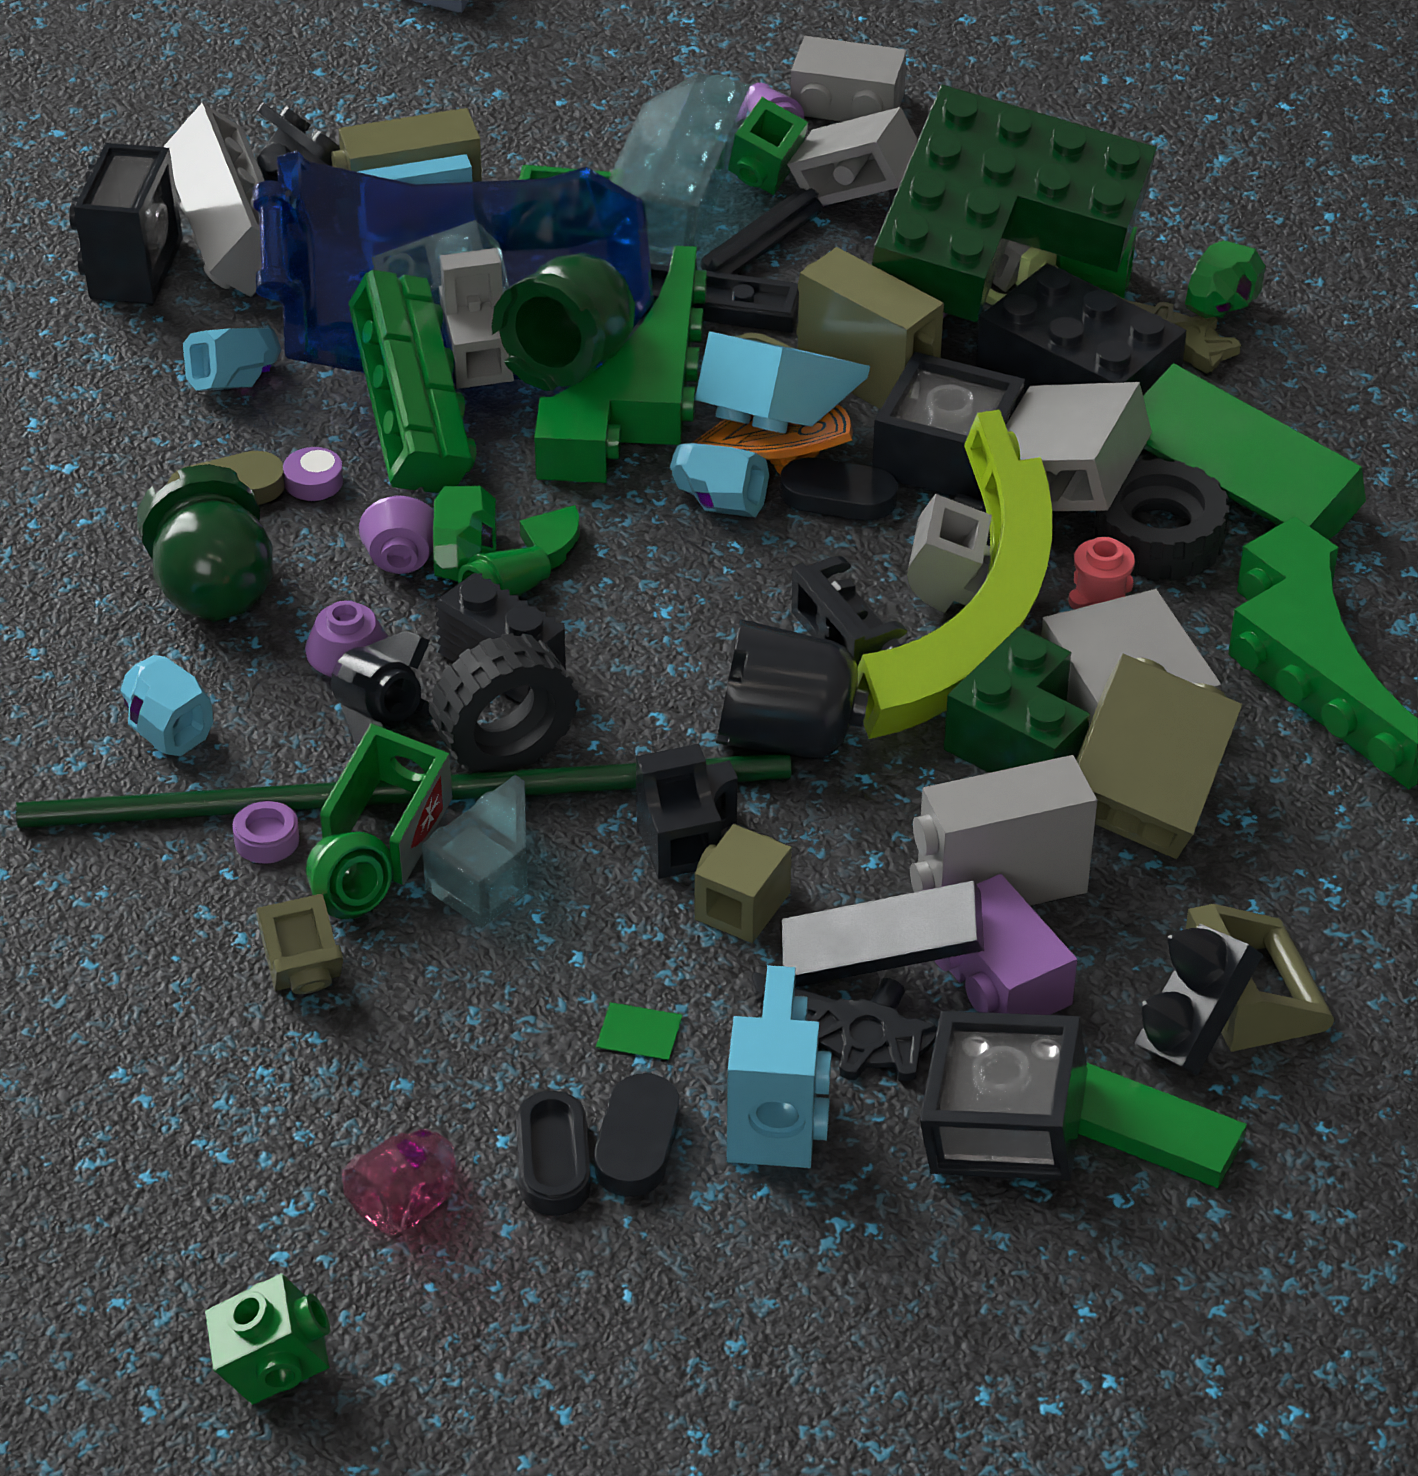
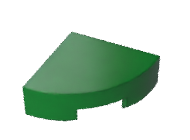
[519,505,580,569]

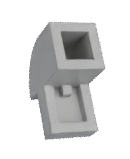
[439,248,514,389]
[907,494,992,613]

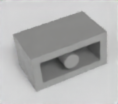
[790,36,907,122]
[787,107,918,206]

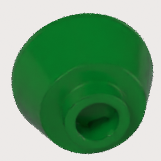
[306,832,393,919]

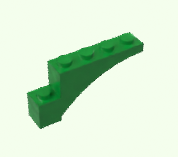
[534,246,707,483]
[1228,516,1418,790]

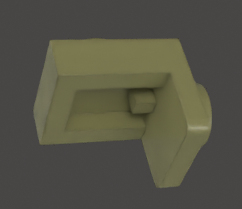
[256,893,343,994]

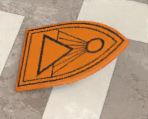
[692,404,853,474]

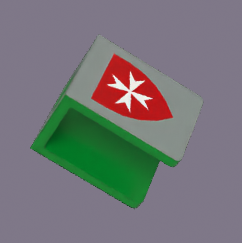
[320,724,452,885]

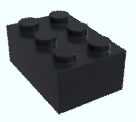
[976,263,1187,396]

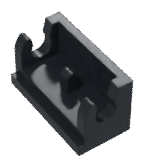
[791,556,908,667]

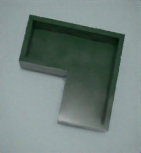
[872,84,1157,322]

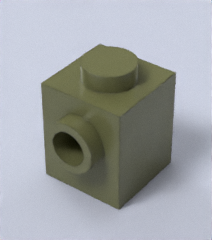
[695,824,792,943]

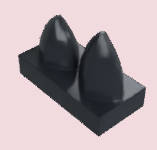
[1134,924,1263,1076]

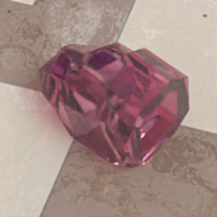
[342,1129,456,1235]

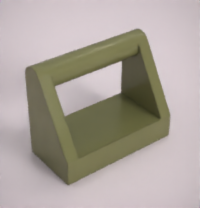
[1186,904,1334,1052]

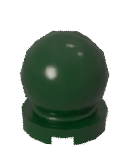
[491,253,636,391]
[137,464,273,622]

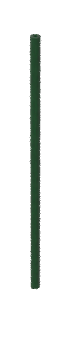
[16,753,791,828]

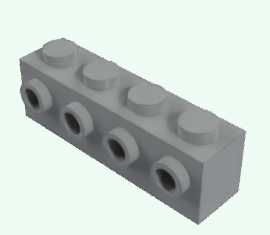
[163,103,293,297]

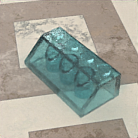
[587,73,750,255]

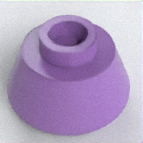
[359,495,434,574]
[305,601,388,678]

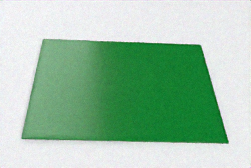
[595,1002,683,1060]

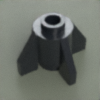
[331,630,432,747]

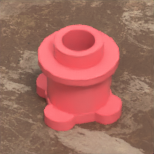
[1068,537,1135,609]

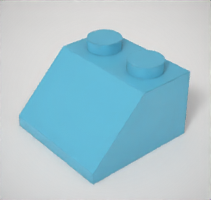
[695,331,870,433]

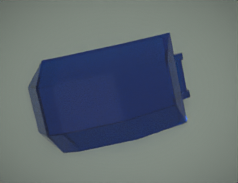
[252,150,653,383]

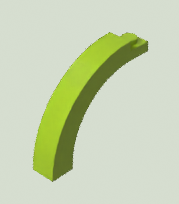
[857,409,1053,739]

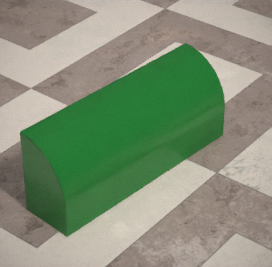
[1143,363,1366,540]

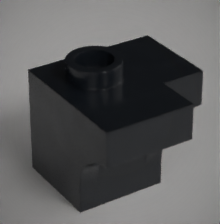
[636,744,738,879]

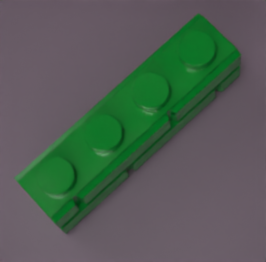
[348,270,476,493]

